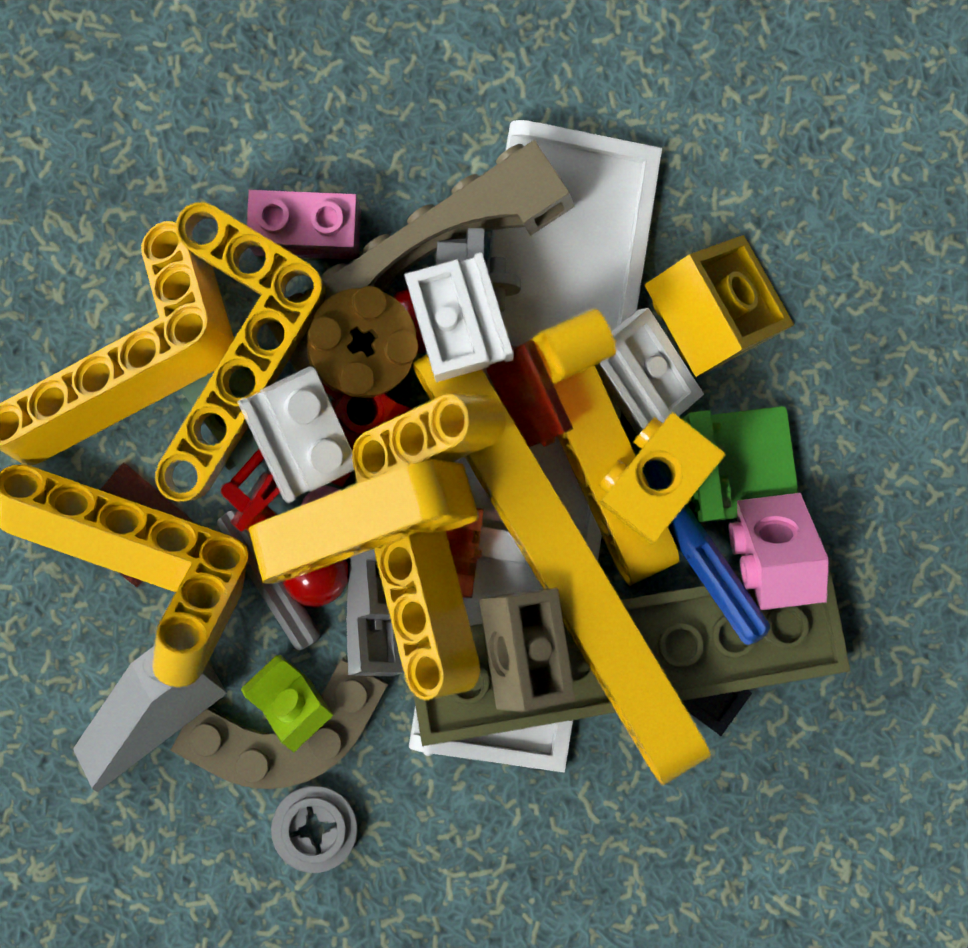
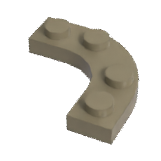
[170,658,389,789]

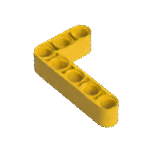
[155,202,326,501]
[0,221,234,466]
[521,308,679,586]
[352,394,506,699]
[0,464,249,687]

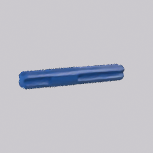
[642,460,770,645]

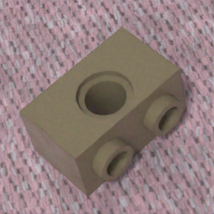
[479,588,576,712]

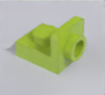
[241,655,333,752]

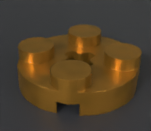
[307,286,418,398]

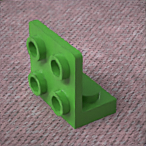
[682,406,798,523]

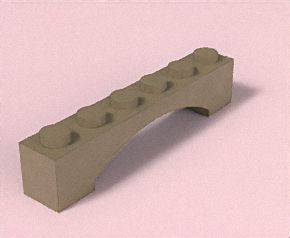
[267,140,575,372]

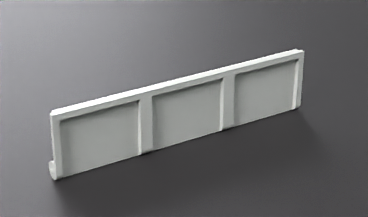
[409,120,662,773]

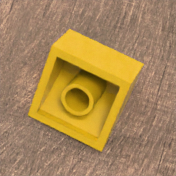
[644,235,794,377]

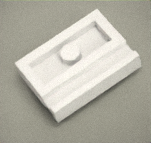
[405,252,513,382]
[595,308,704,436]
[237,366,354,503]

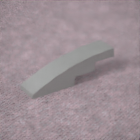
[346,549,404,676]

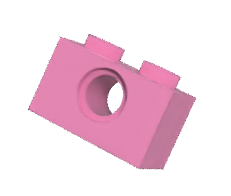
[247,190,361,260]
[729,493,829,610]

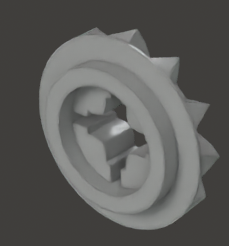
[271,785,357,873]

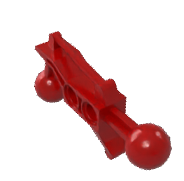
[220,288,427,607]

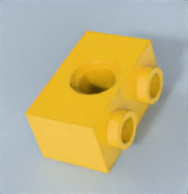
[599,412,725,543]

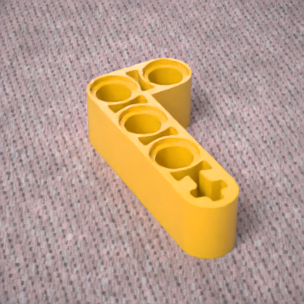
[249,460,479,584]

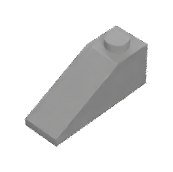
[73,645,227,792]

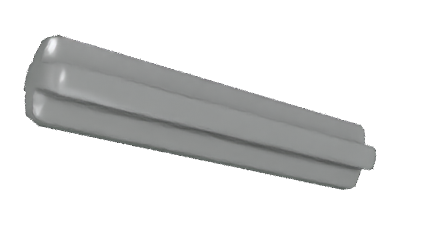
[217,508,321,651]

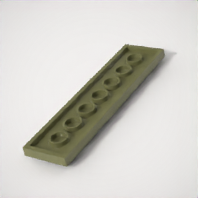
[413,564,850,746]

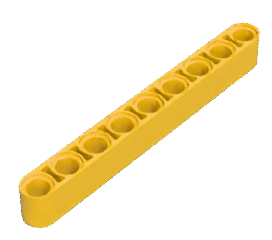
[412,354,711,786]

